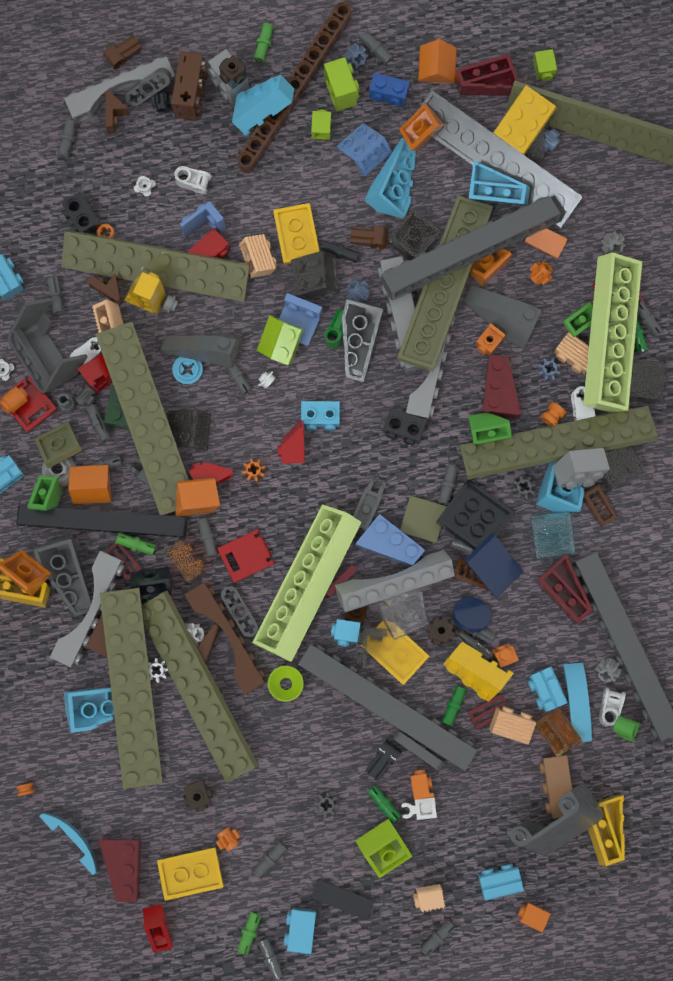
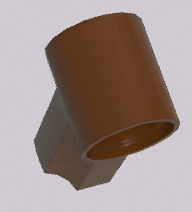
[103,35,143,70]
[350,226,388,249]

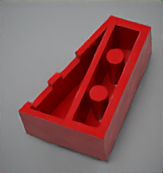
[77,354,113,394]

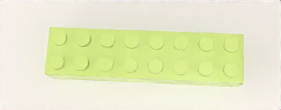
[583,253,642,413]
[252,504,361,662]

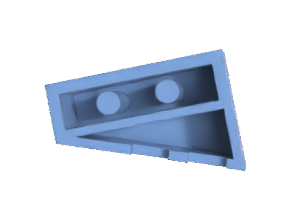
[355,514,425,567]

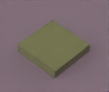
[34,421,82,468]
[400,496,447,544]

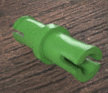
[253,23,274,63]
[115,532,156,556]
[236,911,262,955]

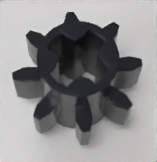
[151,90,173,113]

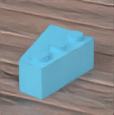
[232,75,294,136]
[469,161,530,206]

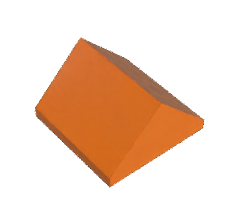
[418,39,457,83]
[399,103,445,151]
[470,249,512,287]
[69,464,112,504]
[175,478,220,517]
[0,550,51,597]

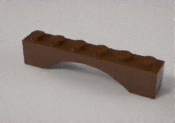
[184,583,266,695]

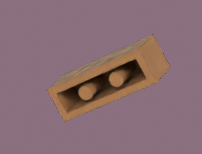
[539,755,572,819]

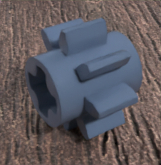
[344,43,368,68]
[538,129,561,152]
[347,279,370,302]
[537,358,560,382]

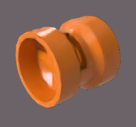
[540,402,567,427]

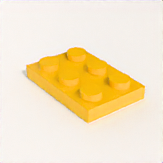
[494,85,557,155]
[273,203,321,265]
[360,617,429,685]
[157,847,224,900]

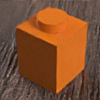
[517,901,550,933]

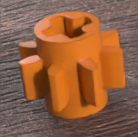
[530,262,553,285]
[242,458,266,483]
[216,827,240,852]

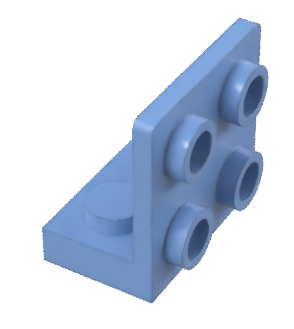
[337,123,392,176]
[180,201,227,238]
[279,293,323,346]

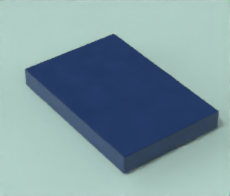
[464,533,524,599]

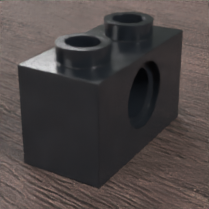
[129,567,173,599]

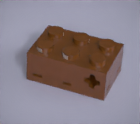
[171,51,208,121]

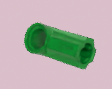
[324,309,344,349]

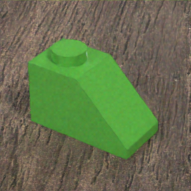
[563,302,593,337]
[468,413,512,445]
[27,475,63,511]

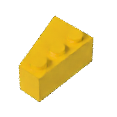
[124,272,167,315]
[0,558,50,608]
[443,642,514,702]
[588,795,625,866]

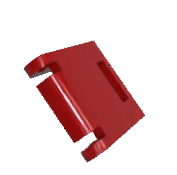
[0,376,58,433]
[217,529,275,584]

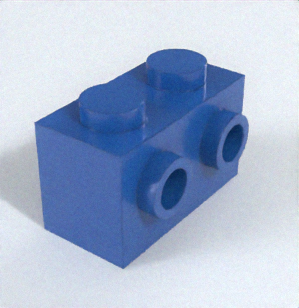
[369,73,410,107]

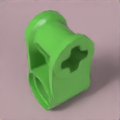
[613,716,642,743]

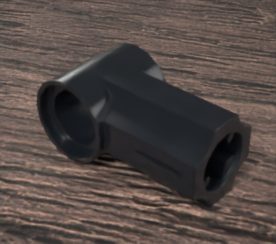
[365,739,402,781]

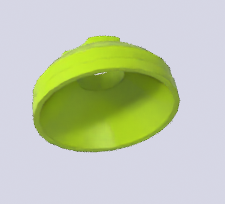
[268,666,304,702]

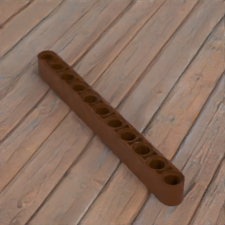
[238,2,351,173]

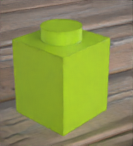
[533,49,557,81]
[311,109,331,140]

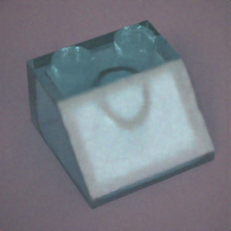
[530,512,575,558]

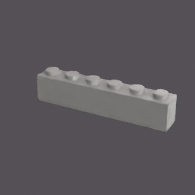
[377,256,423,372]

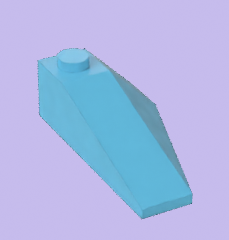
[364,137,416,218]
[536,461,584,512]
[64,687,115,733]

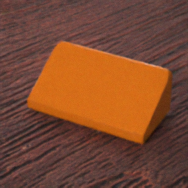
[525,228,568,259]

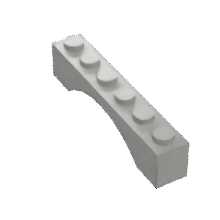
[64,56,176,124]
[406,316,455,422]
[335,550,455,612]
[50,551,125,667]

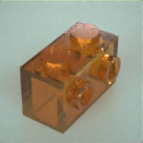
[165,540,205,584]
[535,708,583,758]

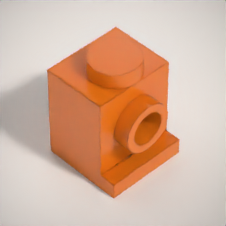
[475,323,505,355]
[491,643,519,668]
[410,769,434,800]

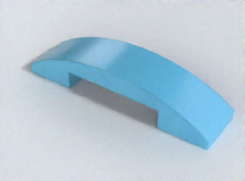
[563,663,592,743]
[39,813,99,875]

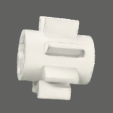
[186,623,204,647]
[148,658,168,683]

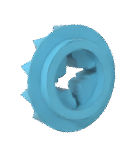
[172,357,203,385]

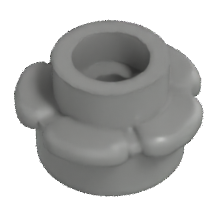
[162,295,178,313]

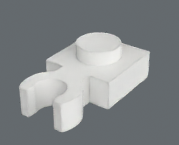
[401,797,437,820]

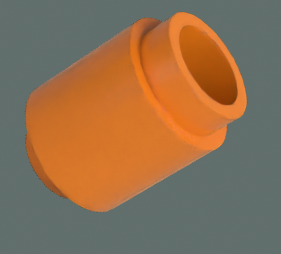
[0,386,28,414]

